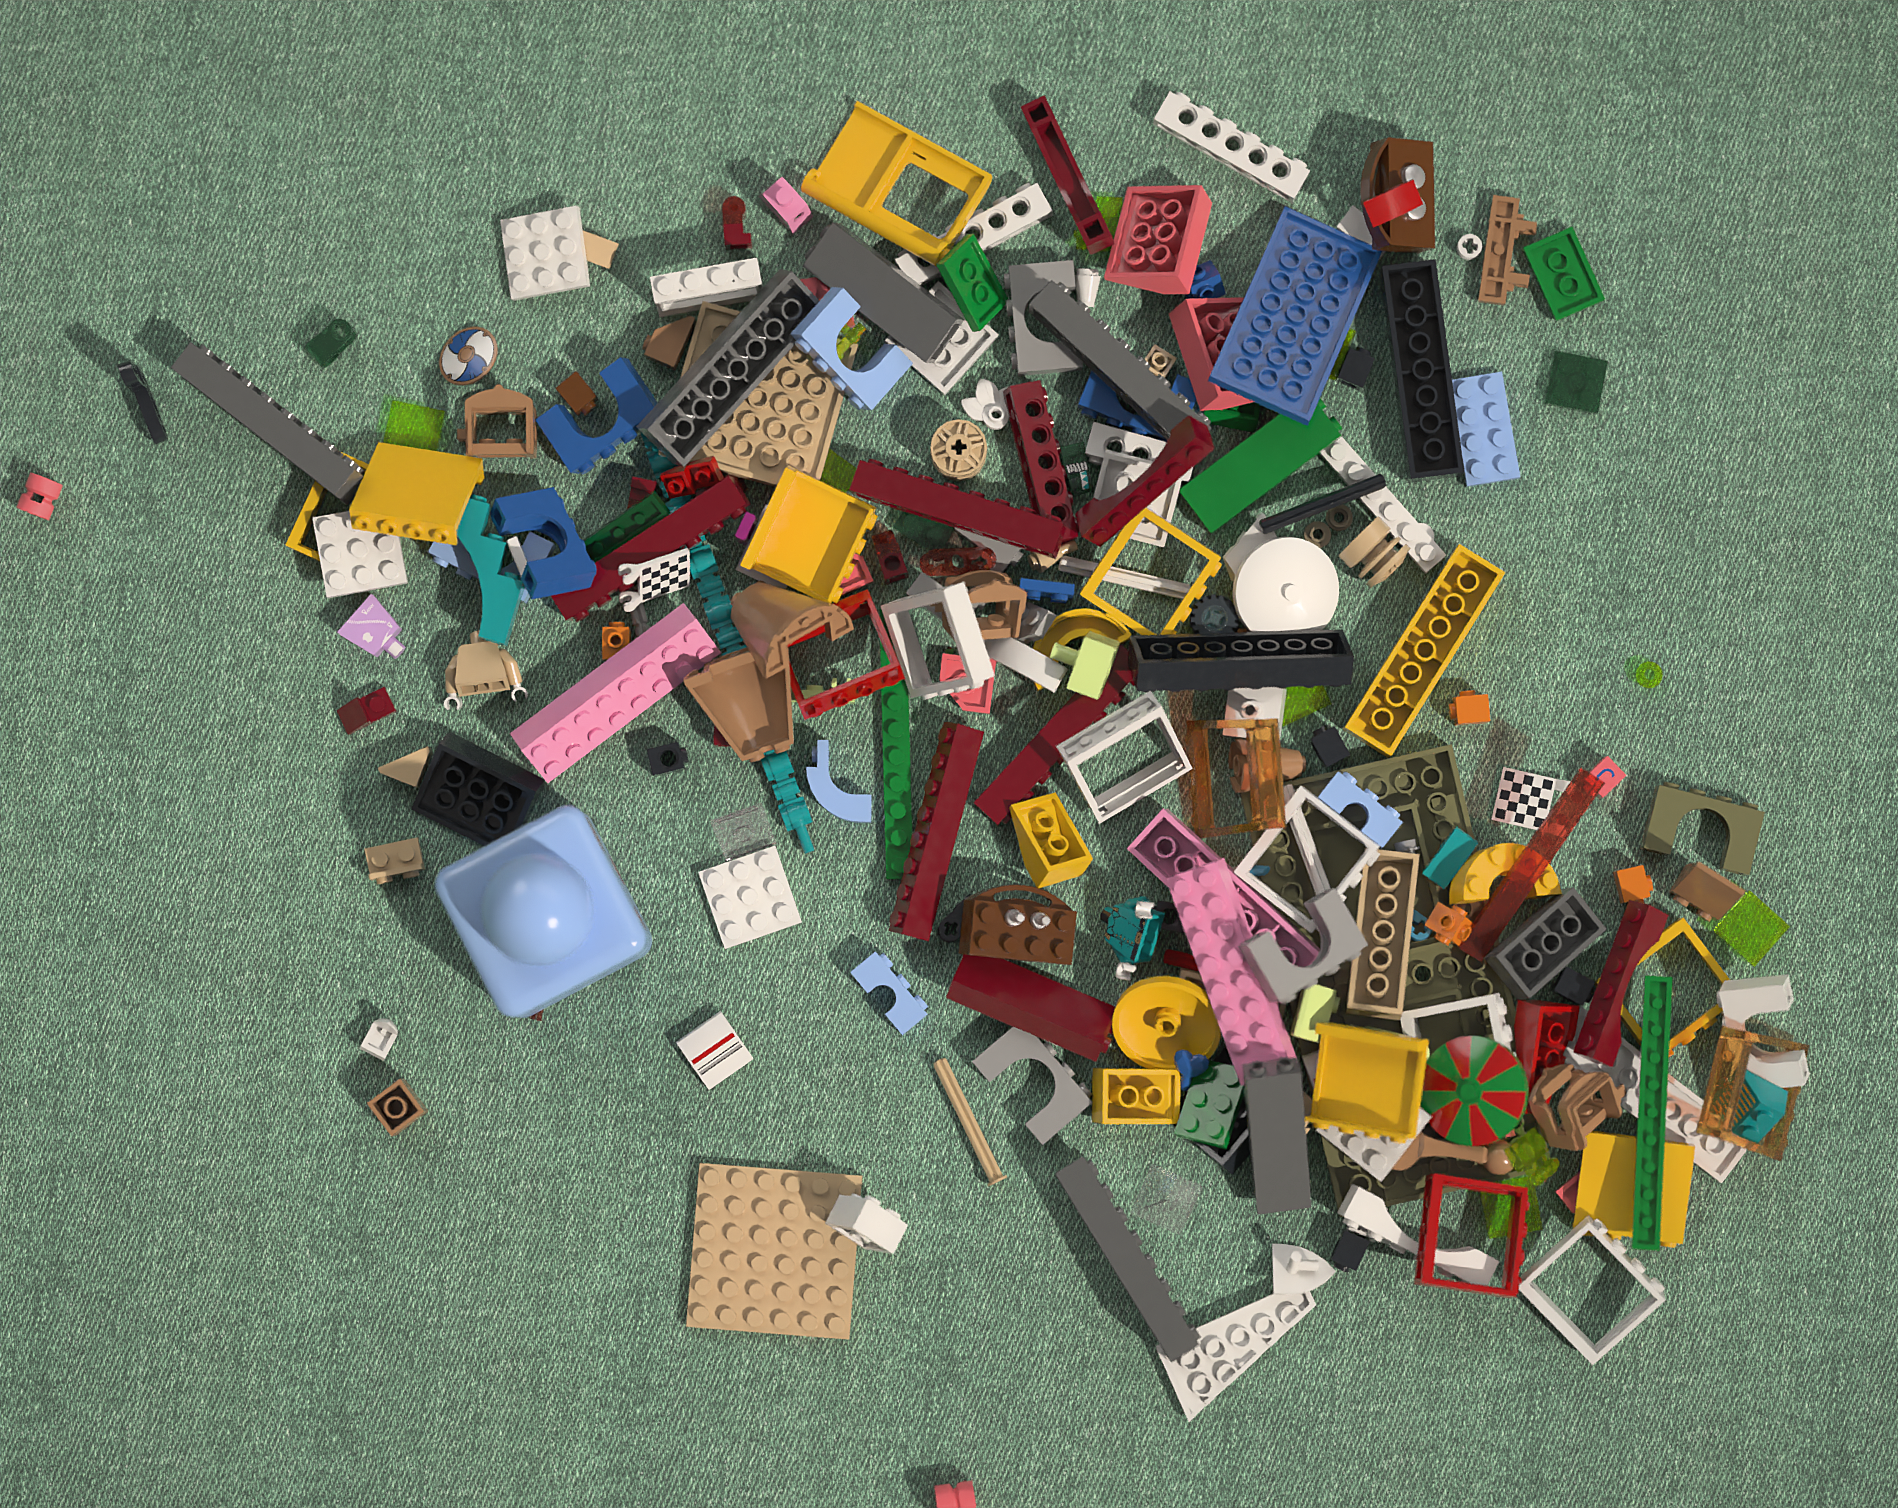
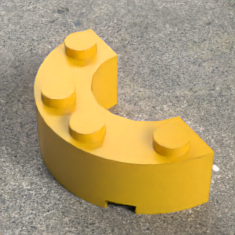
[1033,609,1132,692]
[1449,843,1562,904]

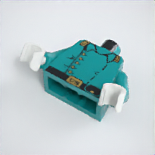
[1100,896,1165,981]

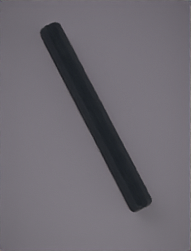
[1259,474,1386,534]

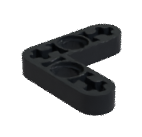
[118,360,168,445]

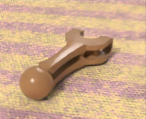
[1392,1130,1517,1175]

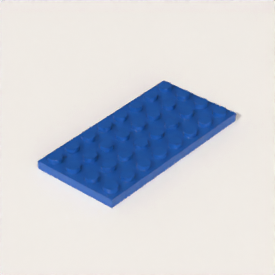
[1208,206,1382,425]

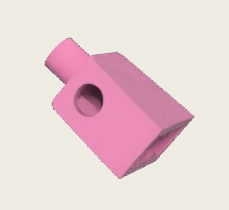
[759,177,813,235]

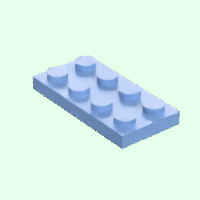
[1452,372,1520,487]

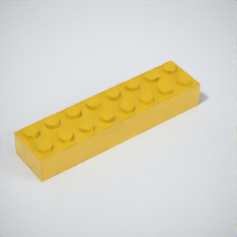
[1342,544,1506,758]

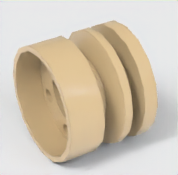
[930,419,987,481]
[1338,516,1411,589]

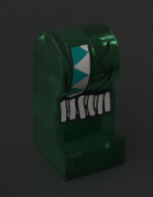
[1060,441,1093,497]

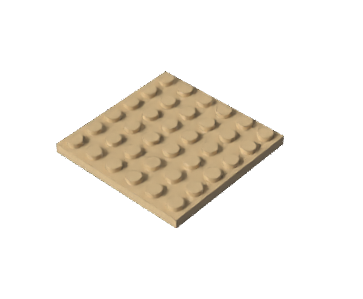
[659,301,858,487]
[686,1163,862,1340]

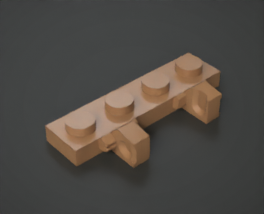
[1478,195,1537,306]

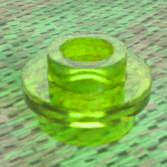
[1635,661,1663,689]

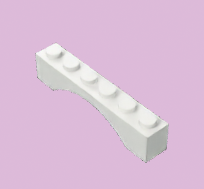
[1337,1184,1500,1285]

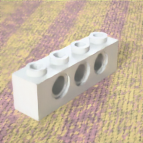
[1084,422,1193,487]

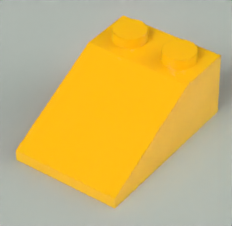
[1009,792,1093,889]
[1092,1068,1180,1124]

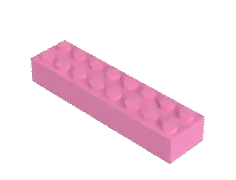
[510,603,721,783]
[1127,809,1320,968]
[1166,857,1296,1086]

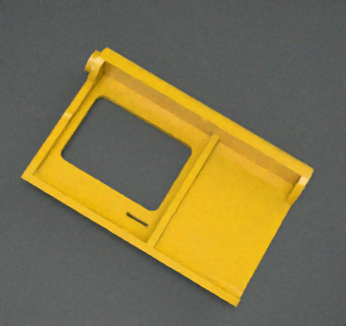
[801,101,992,267]

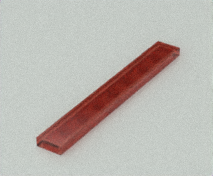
[1457,767,1605,962]

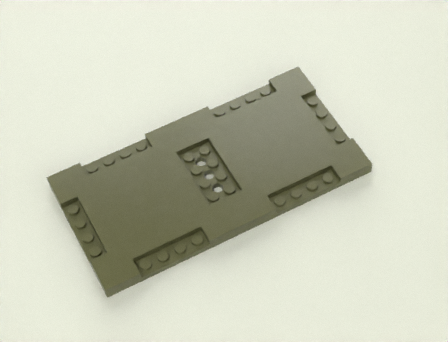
[1239,744,1553,1217]

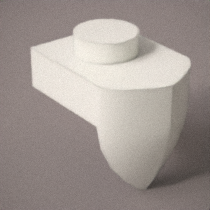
[359,1018,398,1061]

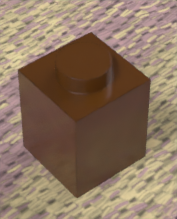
[556,371,599,416]

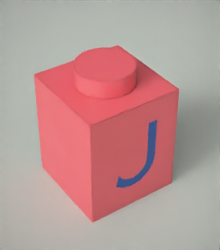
[1581,756,1626,799]

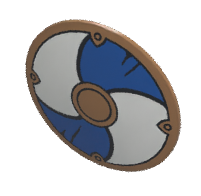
[439,327,498,385]

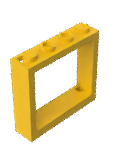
[285,452,401,562]
[1079,507,1222,635]
[1594,918,1730,1057]

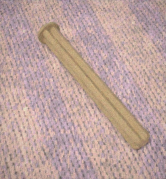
[933,1058,1007,1187]

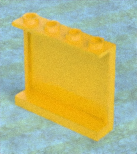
[349,442,484,545]
[740,466,878,604]
[1305,1022,1429,1143]
[1572,1130,1695,1248]

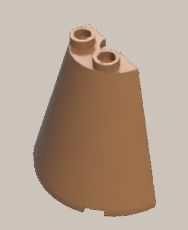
[731,580,854,679]
[683,645,794,762]

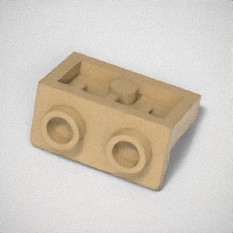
[364,837,425,885]

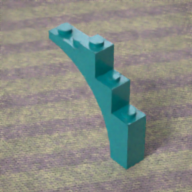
[456,494,525,646]

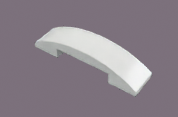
[983,638,1068,692]

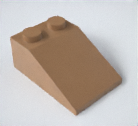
[1669,861,1745,922]

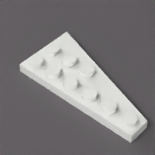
[1155,1291,1316,1422]

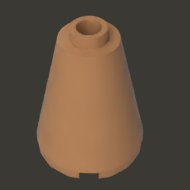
[1228,739,1306,793]

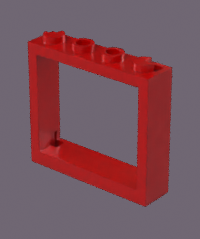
[787,589,905,720]
[1414,1173,1530,1298]

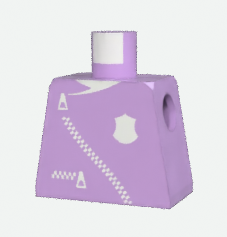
[337,594,406,659]

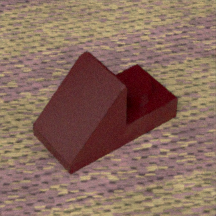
[336,687,397,735]

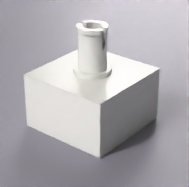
[1223,687,1287,743]

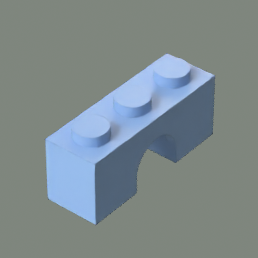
[1317,772,1402,849]
[850,952,928,1035]

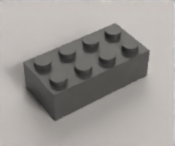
[1484,887,1606,1000]

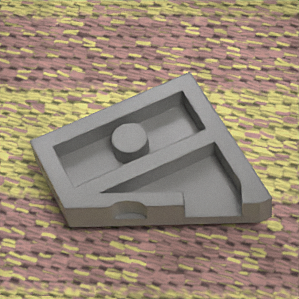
[1013,601,1056,645]

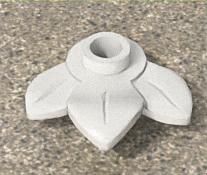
[961,379,1009,430]

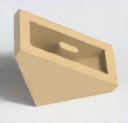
[378,746,433,788]

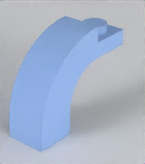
[806,740,872,823]

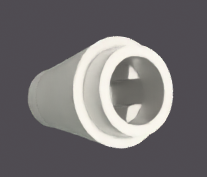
[1075,268,1101,307]

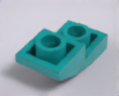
[1422,826,1478,889]

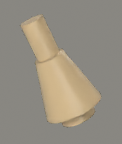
[1028,540,1078,573]

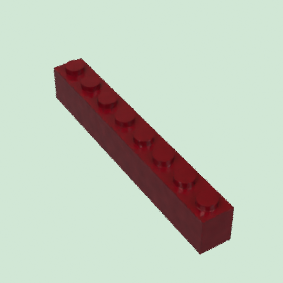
[849,459,1066,559]
[551,476,751,622]
[974,644,1135,826]
[888,722,984,941]

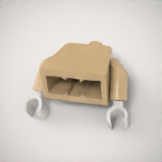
[444,631,528,710]

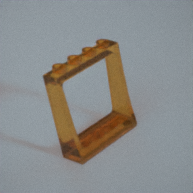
[1185,718,1286,839]
[1696,1026,1809,1161]

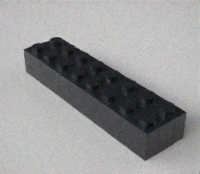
[1379,259,1464,483]
[1128,629,1354,693]

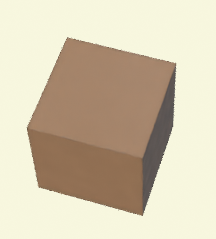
[367,1078,428,1136]

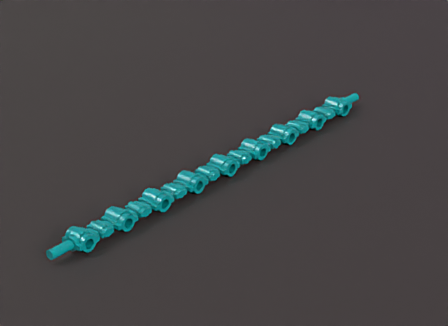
[641,394,814,854]

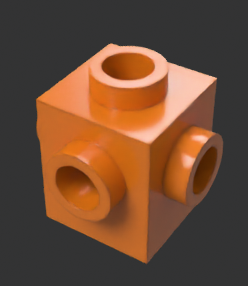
[1425,902,1473,946]

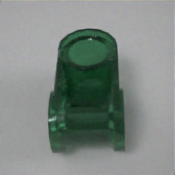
[304,319,356,369]

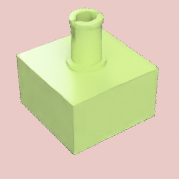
[1050,631,1120,699]

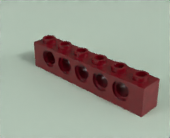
[1003,380,1079,543]

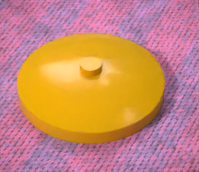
[1112,976,1221,1069]

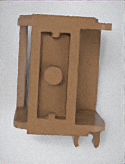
[457,384,537,459]
[930,570,1027,641]
[1529,1064,1626,1151]

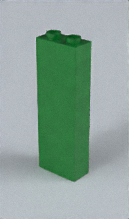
[1179,398,1343,534]

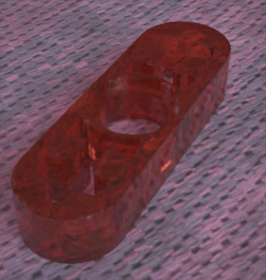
[919,547,997,576]

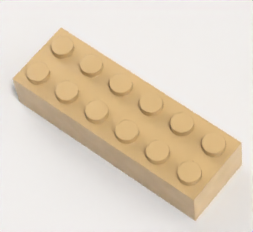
[1346,848,1419,1020]

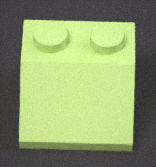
[1290,985,1340,1043]

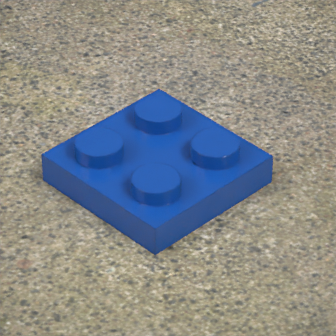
[1020,578,1075,604]

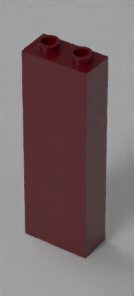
[945,955,1115,1062]

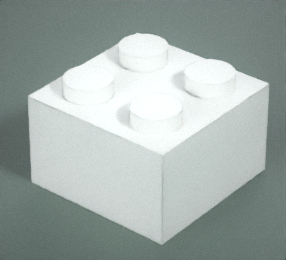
[825,1193,908,1254]

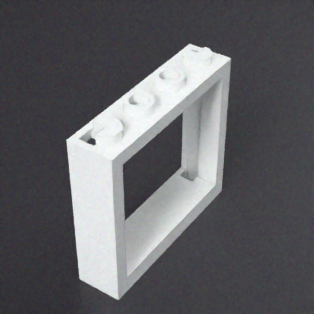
[881,582,995,700]
[1056,691,1193,824]
[1234,786,1380,933]
[1400,993,1517,1107]
[1519,1215,1665,1365]

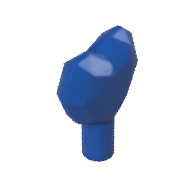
[1174,1049,1209,1091]

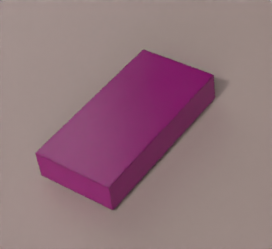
[735,512,757,546]

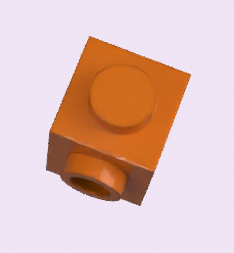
[602,622,631,662]
[1449,690,1490,726]
[1613,865,1653,904]

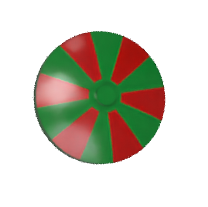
[1420,1036,1528,1146]

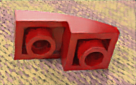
[1363,179,1423,228]
[660,456,724,499]

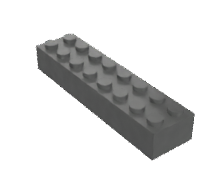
[637,269,820,467]
[1029,280,1211,441]
[171,342,364,506]
[1055,1157,1201,1362]

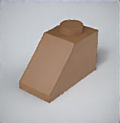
[642,316,696,371]

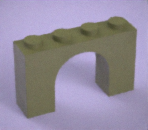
[1640,782,1765,876]

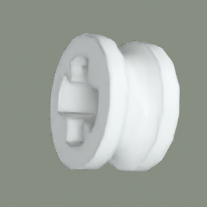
[1457,234,1482,260]

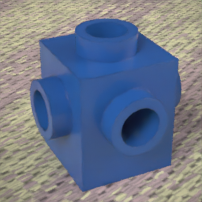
[1184,260,1226,299]

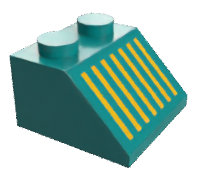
[1712,1067,1788,1145]

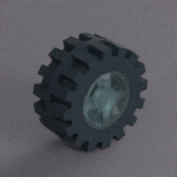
[1190,594,1239,634]

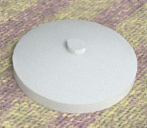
[1233,537,1339,632]

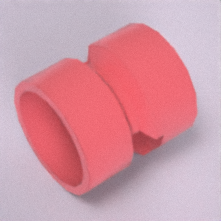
[16,472,63,521]
[934,1480,976,1508]

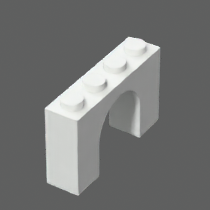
[1717,975,1809,1088]

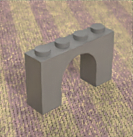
[1004,260,1083,376]
[906,528,1023,623]
[1238,888,1368,1004]
[972,1027,1093,1145]

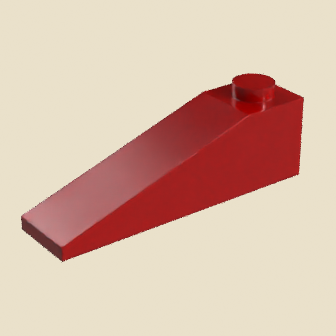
[1514,1000,1580,1114]

